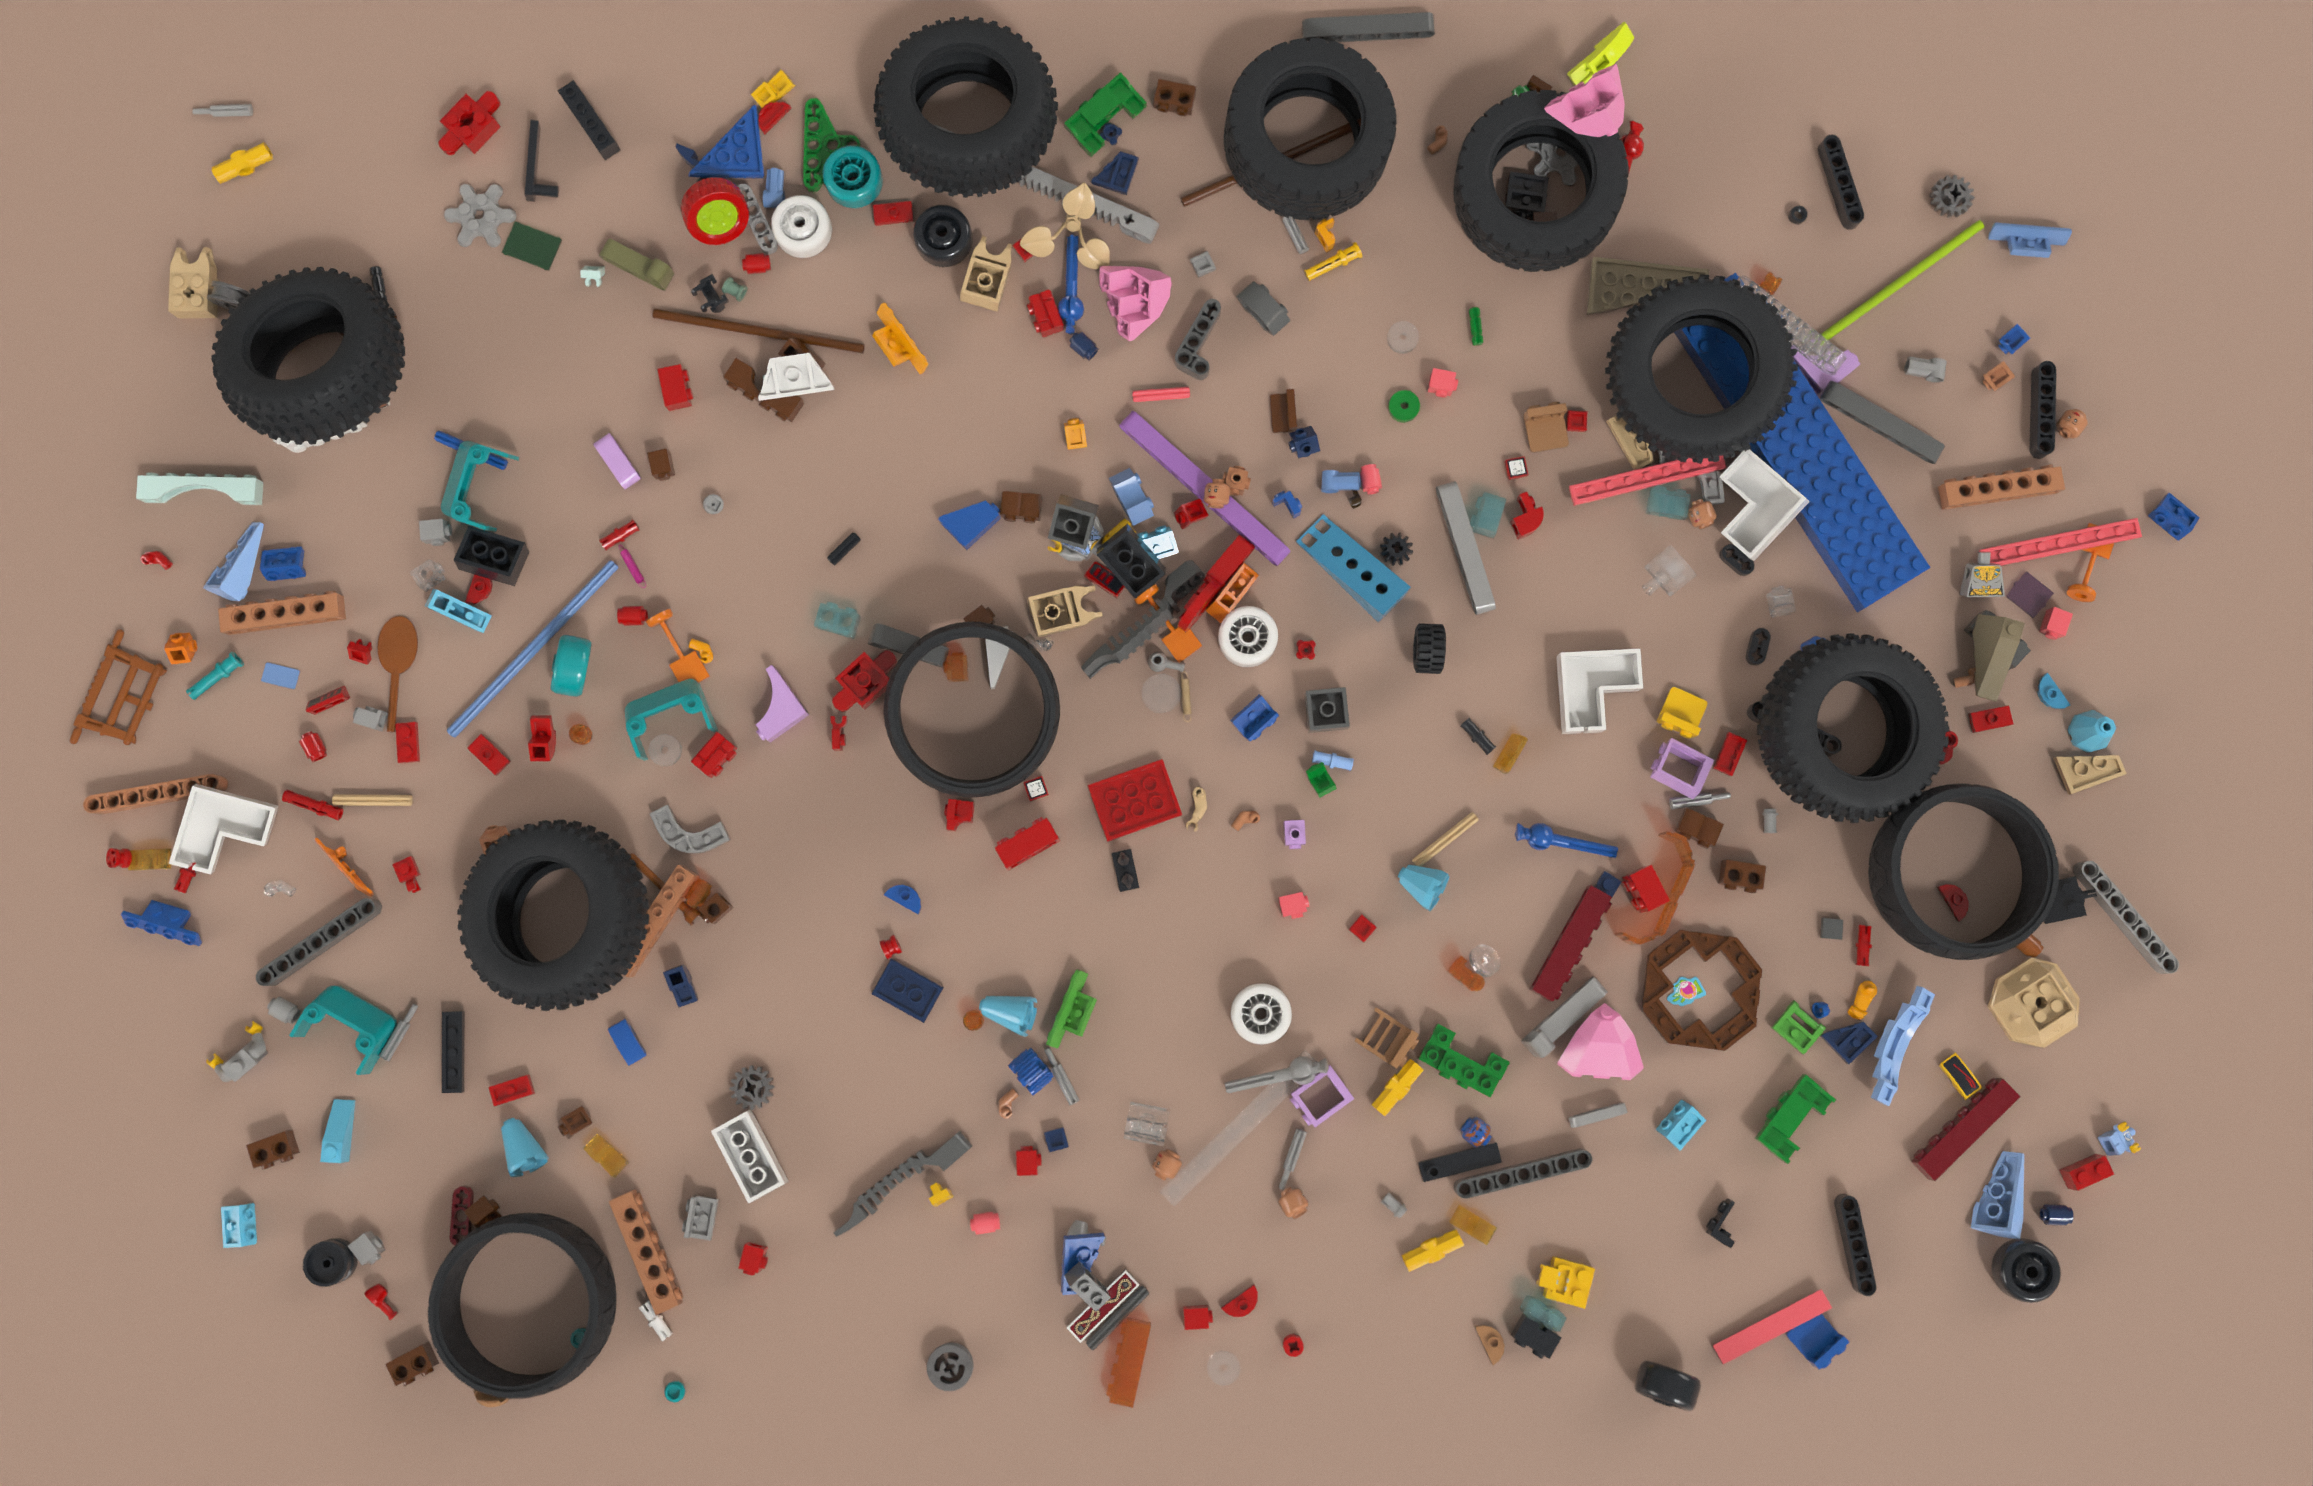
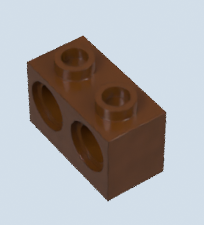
[1154,79,1196,116]
[1718,859,1766,893]
[246,1130,300,1170]
[385,1341,439,1386]

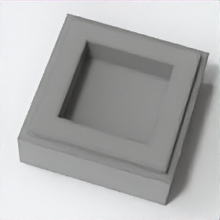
[1190,251,1216,278]

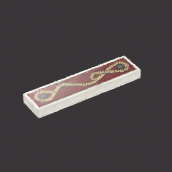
[1067,1269,1140,1343]

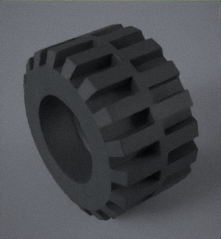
[1413,623,1446,674]

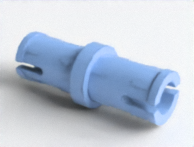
[1312,750,1354,771]

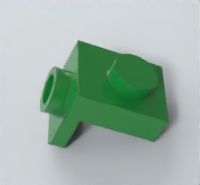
[1306,762,1337,798]

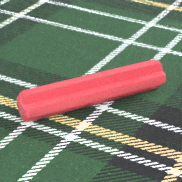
[1132,387,1190,402]

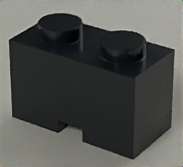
[1511,1314,1562,1359]

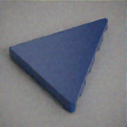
[688,105,764,178]

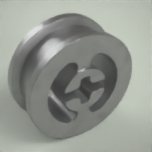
[207,281,251,310]
[927,1342,974,1391]

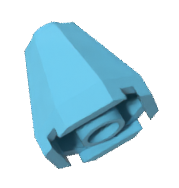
[2067,710,2116,753]
[1398,865,1450,911]

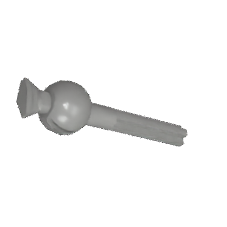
[1225,1057,1329,1093]

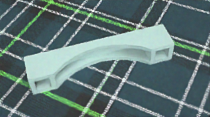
[136,473,264,505]

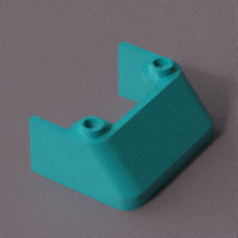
[441,441,519,532]
[625,679,718,761]
[289,985,397,1075]

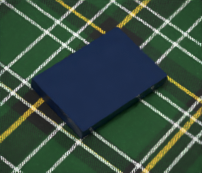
[872,959,944,1023]

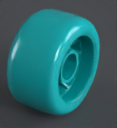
[823,145,883,208]
[550,635,592,697]

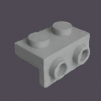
[682,1195,719,1240]

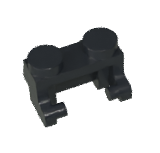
[691,274,729,313]

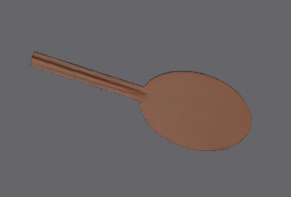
[377,616,418,732]

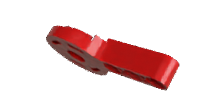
[1178,535,1256,633]

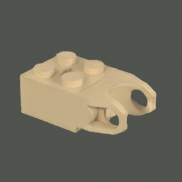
[960,236,1012,312]
[168,247,219,318]
[1027,585,1103,638]

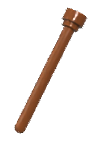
[629,853,701,925]

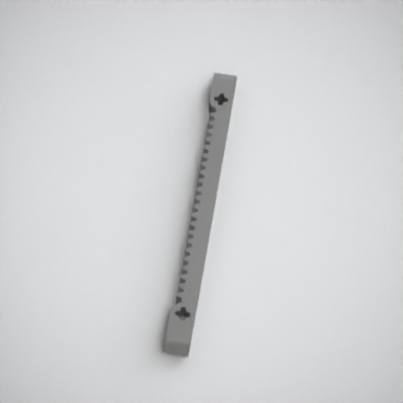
[934,125,1159,244]

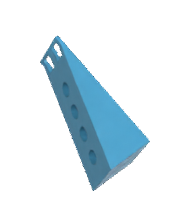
[1296,514,1411,623]

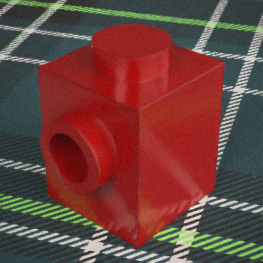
[1016,1146,1042,1176]
[738,1242,768,1276]

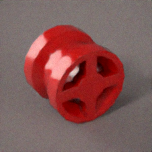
[106,848,132,868]
[879,935,903,959]
[1283,1334,1304,1357]

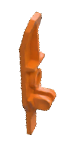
[315,838,374,897]

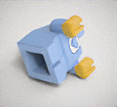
[2097,1122,2141,1156]

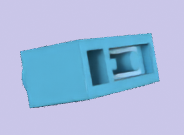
[425,588,492,633]
[320,1099,356,1163]

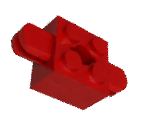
[438,91,501,156]
[832,650,897,712]

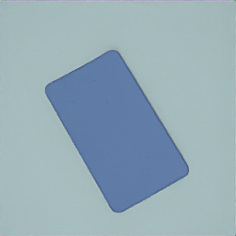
[261,662,300,689]

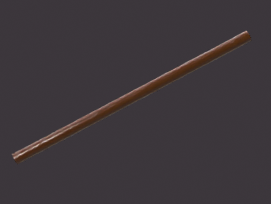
[1180,118,1361,207]
[653,308,865,354]

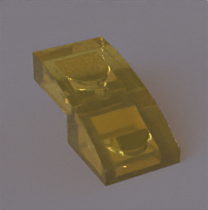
[128,849,171,871]
[583,1134,629,1178]
[1449,1205,1497,1245]

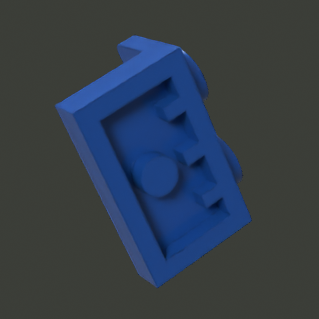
[2148,493,2200,541]
[260,546,306,581]

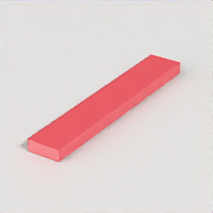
[1712,1289,1832,1364]

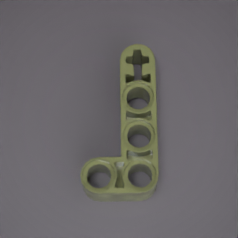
[599,238,674,291]

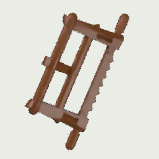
[69,629,167,745]

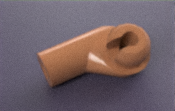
[1231,810,1260,831]

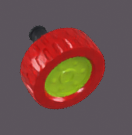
[681,177,749,245]

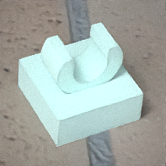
[580,266,605,287]

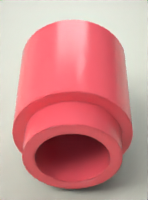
[1360,464,1382,495]
[970,1211,1000,1235]

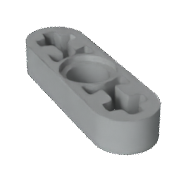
[1568,1102,1628,1128]

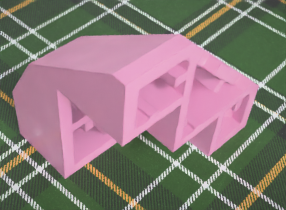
[1544,64,1625,137]
[1099,266,1172,341]
[1558,1003,1644,1080]

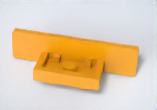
[872,302,928,374]

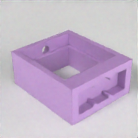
[1650,738,1714,799]
[1290,1065,1354,1127]

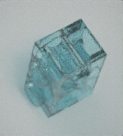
[814,601,861,639]

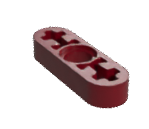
[449,1186,474,1246]

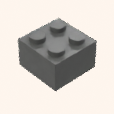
[1048,494,1099,549]
[1304,687,1350,733]

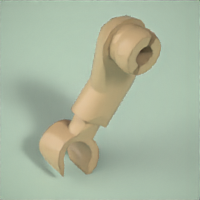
[1186,787,1207,832]

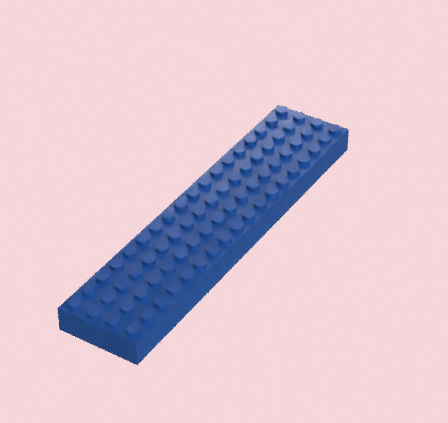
[1674,273,1931,612]

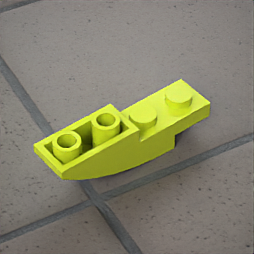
[1567,22,1635,86]

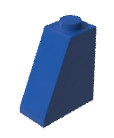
[938,501,1001,550]

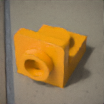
[1315,218,1335,253]
[1064,418,1087,450]

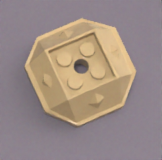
[1987,957,2080,1048]

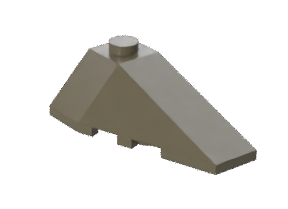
[1972,614,2025,702]

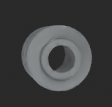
[267,997,301,1024]

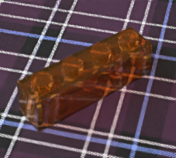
[1106,1317,1151,1408]

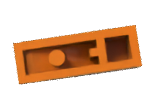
[1206,563,1259,623]

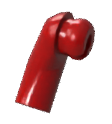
[140,551,173,570]

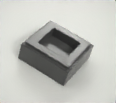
[1820,918,1844,940]

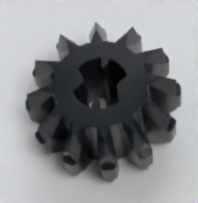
[1380,532,1413,566]

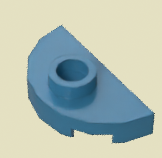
[2037,673,2071,709]

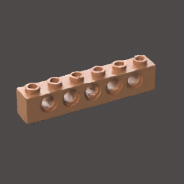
[1938,464,2065,510]
[218,591,346,635]
[624,865,700,978]
[608,1189,683,1315]

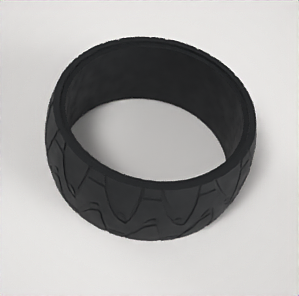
[884,622,1060,797]
[1868,783,2059,960]
[428,1213,617,1399]

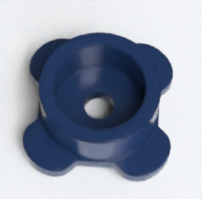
[1100,123,1122,145]

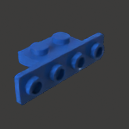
[121,900,202,946]

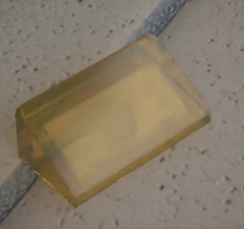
[1493,734,1528,774]

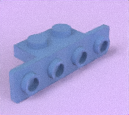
[1988,223,2072,258]

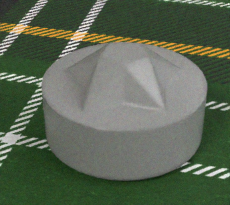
[703,494,724,514]

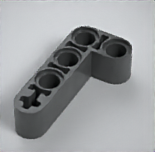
[1175,299,1221,380]
[868,623,950,668]

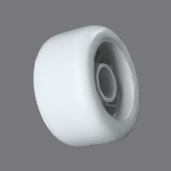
[771,195,832,258]
[1218,606,1278,667]
[1231,983,1292,1044]

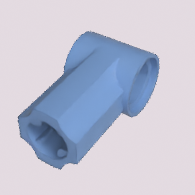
[763,168,785,208]
[1321,470,1361,493]

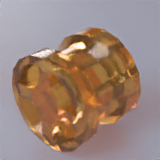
[1759,271,1783,296]
[569,724,593,745]
[963,1010,984,1031]

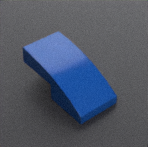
[608,1018,647,1066]

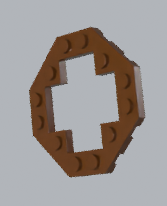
[1641,930,1762,1051]

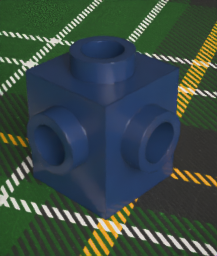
[1288,426,1321,459]

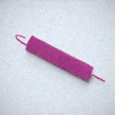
[619,545,646,588]

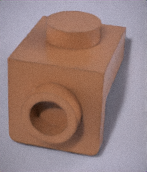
[1982,361,2016,391]

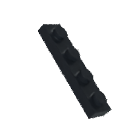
[442,1011,465,1093]

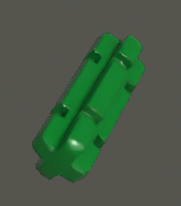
[1469,307,1483,346]

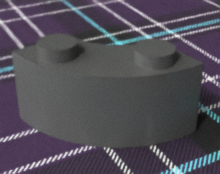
[1236,281,1291,336]

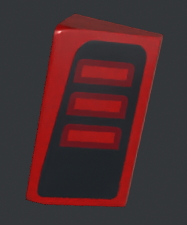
[1084,561,1125,598]
[305,686,350,715]

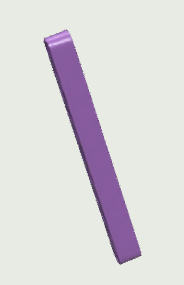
[1119,411,1290,566]

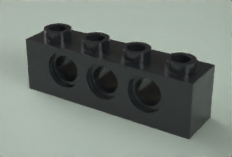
[557,80,621,160]

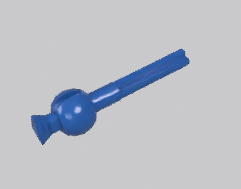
[1057,235,1084,335]
[1515,823,1618,858]

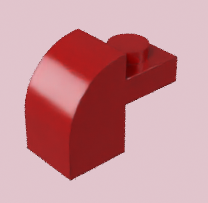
[1510,492,1544,540]
[528,715,556,761]

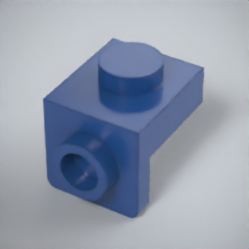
[1998,324,2030,355]
[1272,491,1302,519]

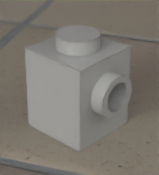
[419,519,452,546]
[348,1231,385,1265]

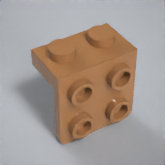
[1523,402,1569,453]

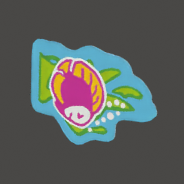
[1667,977,1706,1006]

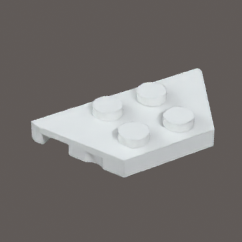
[758,353,835,401]

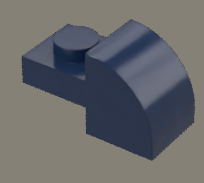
[663,964,698,1008]

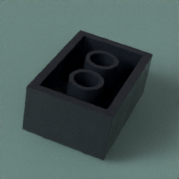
[1097,524,1166,599]
[454,526,529,586]

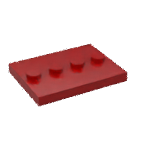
[1088,759,1182,842]

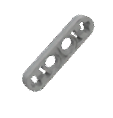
[737,184,778,254]

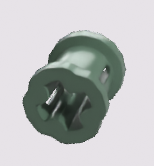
[722,277,748,302]

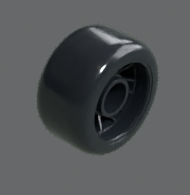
[913,205,973,267]
[1992,1238,2061,1303]
[1634,1361,1701,1411]

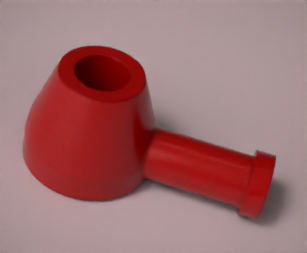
[364,1283,398,1320]

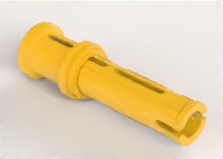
[1304,242,1363,281]

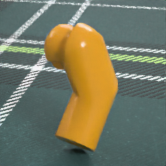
[689,638,713,664]

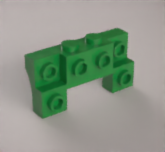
[1064,72,1147,157]
[1417,1023,1510,1098]
[1754,1074,1836,1164]

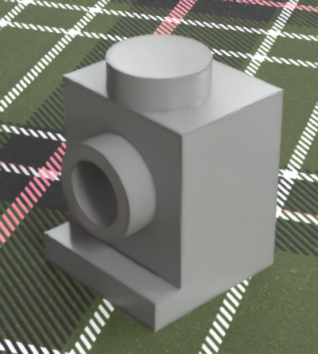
[353,706,388,732]

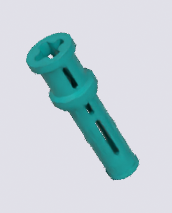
[186,652,244,700]

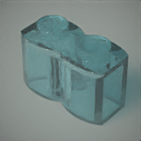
[1645,486,1691,520]
[1470,492,1507,539]
[1520,1296,1567,1332]

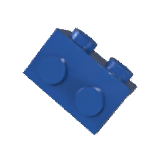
[1230,694,1279,741]

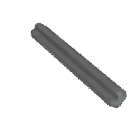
[1086,1286,1149,1350]

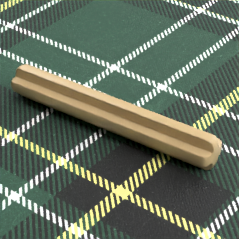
[332,794,413,806]
[1412,812,1479,867]

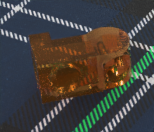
[1447,956,1485,991]

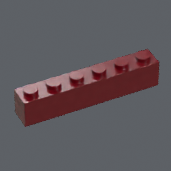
[1529,885,1612,1002]
[1911,1078,2021,1181]

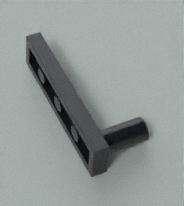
[525,120,559,202]
[1418,1142,1502,1182]

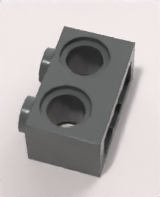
[1064,1262,1111,1312]

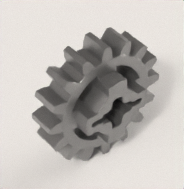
[1930,175,1975,218]
[729,1065,775,1110]

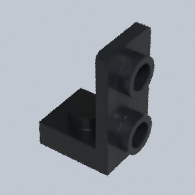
[1705,1198,1735,1248]

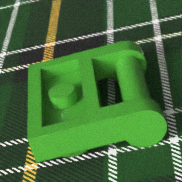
[1771,1000,1826,1054]

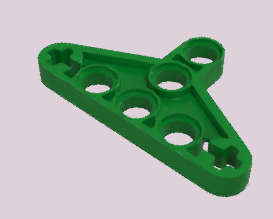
[803,98,861,192]

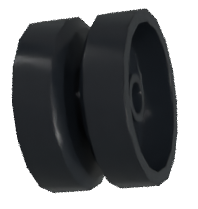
[303,1238,358,1287]

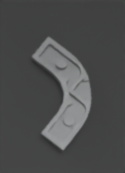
[1658,450,1725,504]
[650,805,731,853]

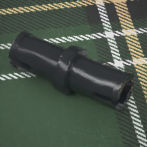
[1460,717,1496,755]

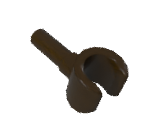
[1349,490,1362,509]

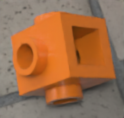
[164,632,198,665]

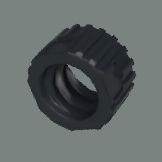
[1788,205,1808,225]

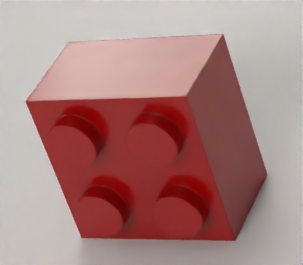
[1622,864,1670,913]

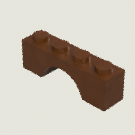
[723,358,804,422]

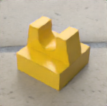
[929,1182,954,1207]

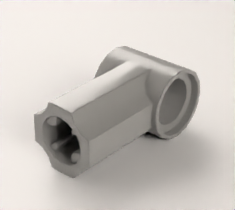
[1904,356,1947,383]

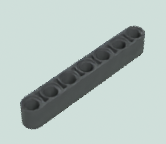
[1302,12,1435,43]
[1820,381,1945,464]
[256,898,382,986]
[1454,1149,1593,1199]

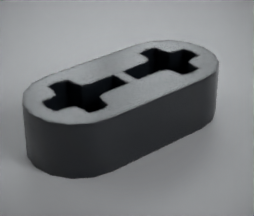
[1719,544,1755,576]
[1746,628,1771,666]

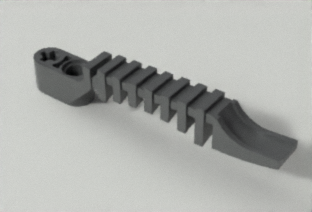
[1081,560,1205,679]
[833,1131,973,1237]

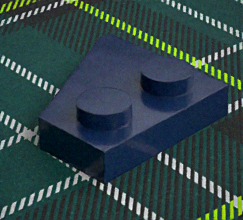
[1091,151,1139,195]
[1820,1022,1878,1064]

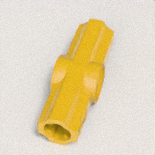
[211,143,273,184]
[1371,1059,1423,1116]
[1401,1229,1464,1272]

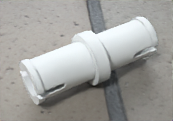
[639,1300,673,1341]

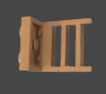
[1354,1007,1419,1068]

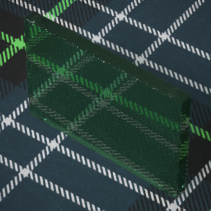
[502,222,562,271]

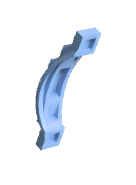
[1871,986,1935,1106]

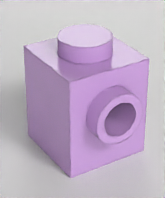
[1283,820,1306,849]

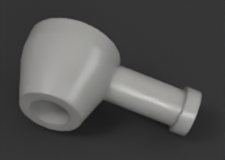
[1148,652,1185,672]
[1067,1220,1106,1246]

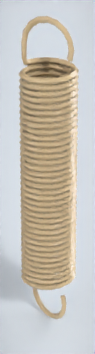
[1180,671,1192,722]

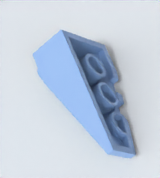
[203,522,264,601]
[1971,1151,2024,1239]

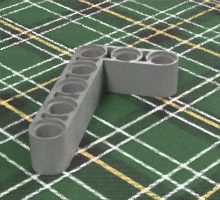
[1521,976,1608,1058]

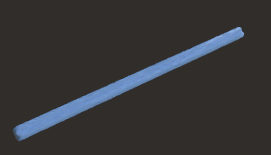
[447,560,618,738]

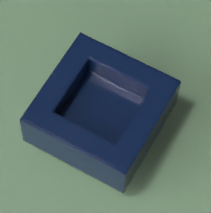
[1594,871,1622,899]
[1044,1127,1069,1152]

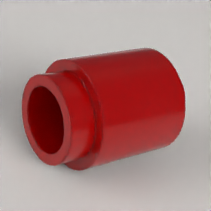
[742,253,771,274]
[617,606,648,626]
[299,731,327,762]

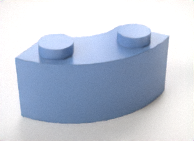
[1109,468,1154,526]

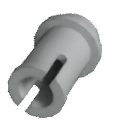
[1762,809,1778,833]
[1381,1193,1407,1218]

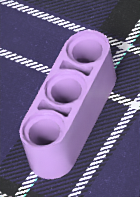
[593,433,641,490]

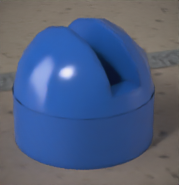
[1812,1002,1830,1019]

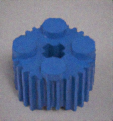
[1008,1048,1054,1096]

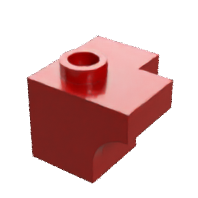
[944,799,975,831]

